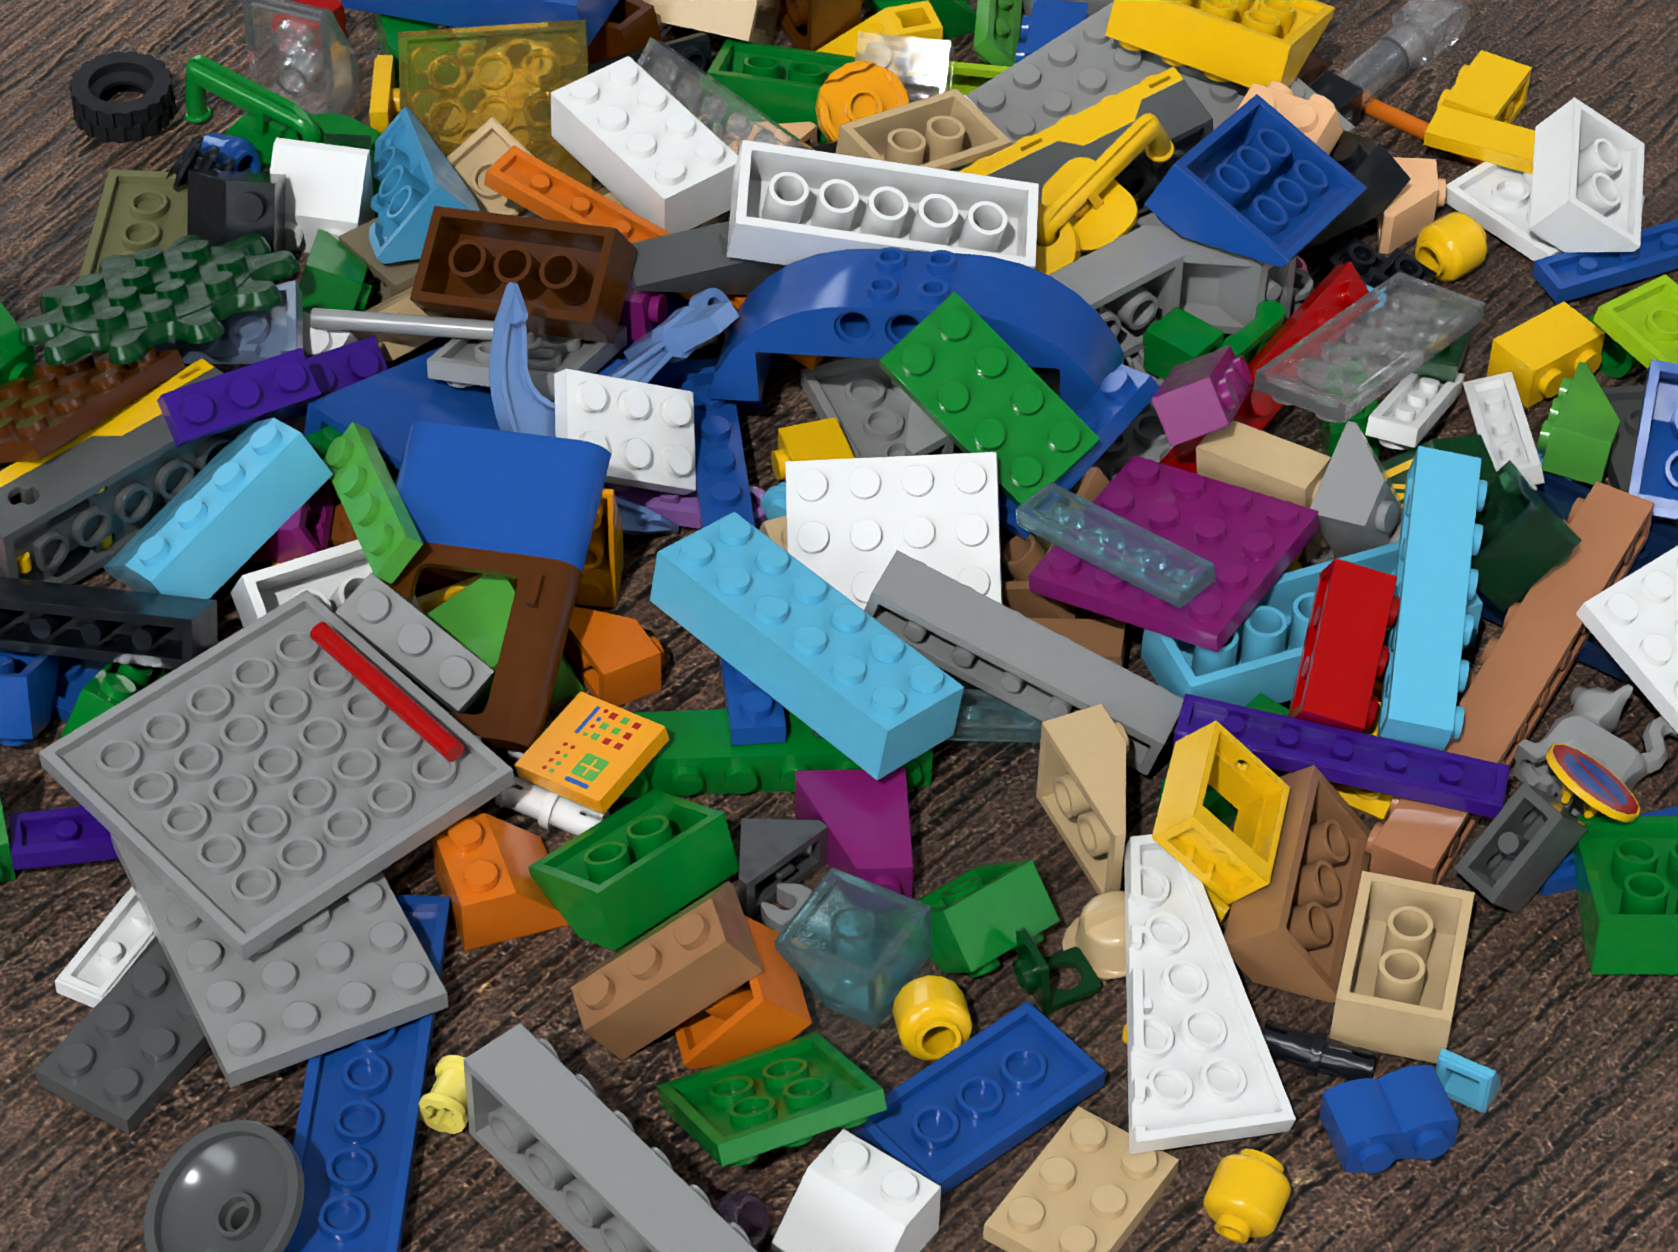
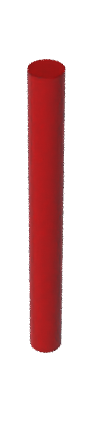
[310,622,464,762]

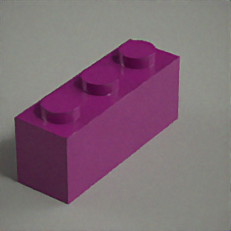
[1151,345,1252,447]

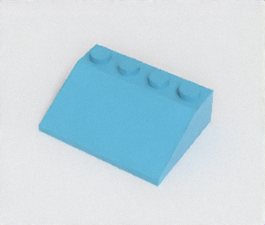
[103,418,333,599]

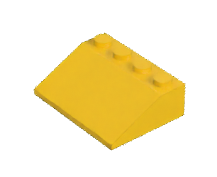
[1105,0,1335,91]

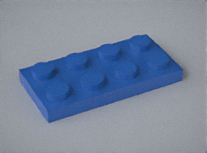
[851,1001,1106,1196]

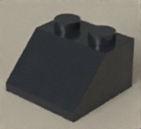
[187,169,286,253]

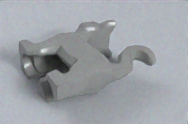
[1513,684,1678,816]

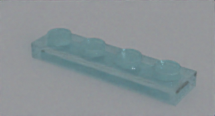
[1016,482,1215,608]

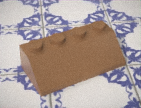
[1224,765,1371,1003]

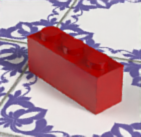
[1288,558,1400,732]

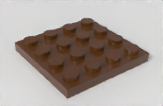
[0,346,186,463]

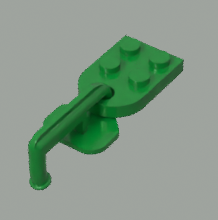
[185,55,382,218]

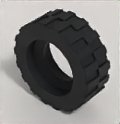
[69,51,176,143]

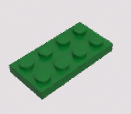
[879,291,1100,514]

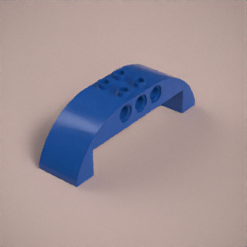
[709,247,1124,412]

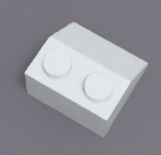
[270,138,375,253]
[771,1129,941,1252]

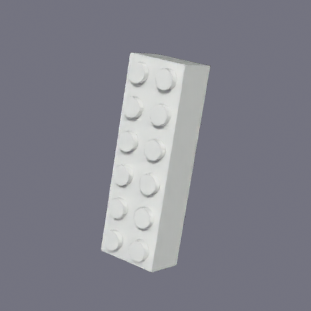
[726,140,1039,269]

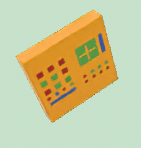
[514,691,669,814]

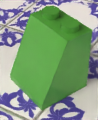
[401,574,584,714]

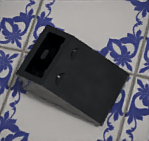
[1300,130,1411,253]

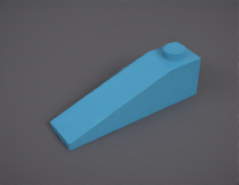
[368,106,480,264]

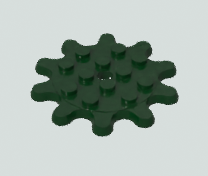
[19,233,300,366]

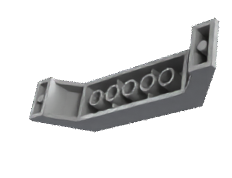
[905,225,1297,456]

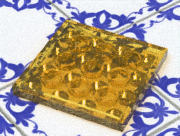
[398,19,594,190]

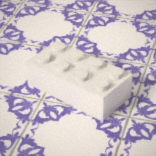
[550,56,738,234]

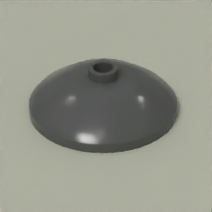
[144,1120,305,1252]

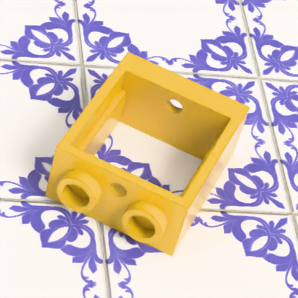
[1152,720,1291,905]

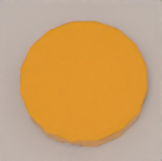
[815,60,909,141]

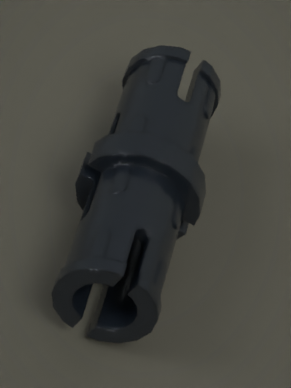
[1262,1019,1379,1081]

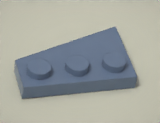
[154,280,303,364]

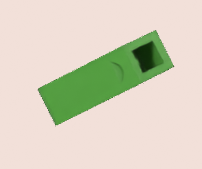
[1537,362,1620,485]

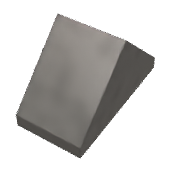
[739,818,828,918]

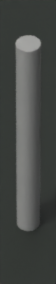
[310,308,494,341]

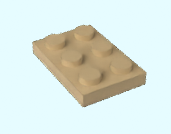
[983,1106,1179,1252]

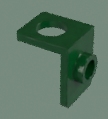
[1012,927,1101,1015]

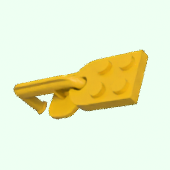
[1035,113,1174,275]

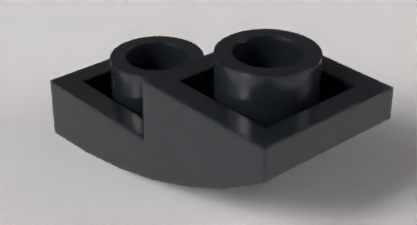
[1323,234,1437,305]

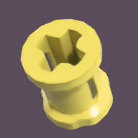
[418,1055,468,1134]

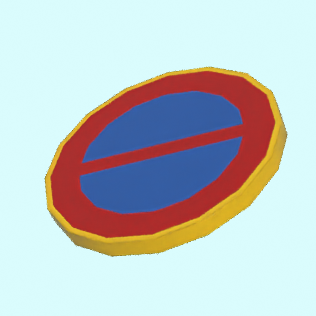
[1545,743,1640,823]

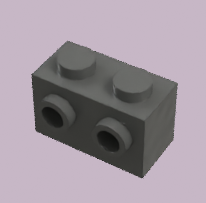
[1454,782,1588,914]

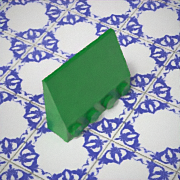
[1573,816,1678,976]

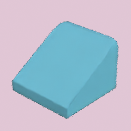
[1435,1048,1501,1113]

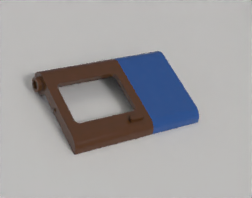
[372,421,611,751]

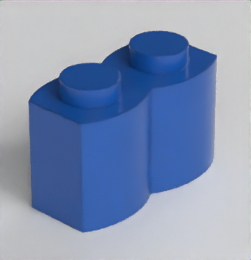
[1319,1065,1459,1174]

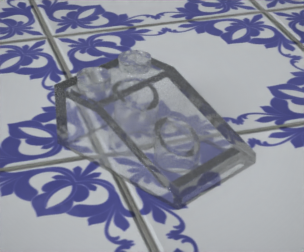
[242,0,361,116]

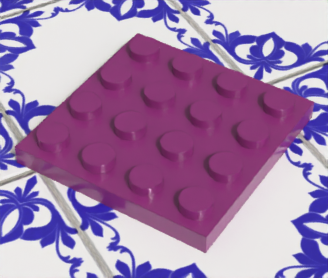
[1028,455,1320,652]

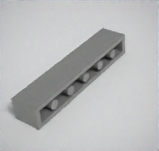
[864,550,1184,776]

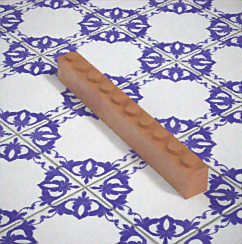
[1365,481,1655,885]

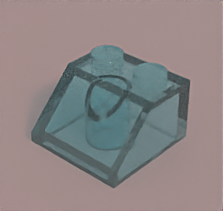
[775,867,932,1028]

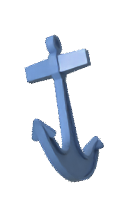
[489,282,739,536]

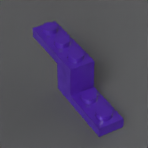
[157,336,388,448]

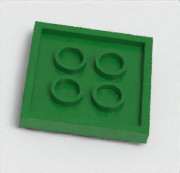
[656,1032,887,1167]

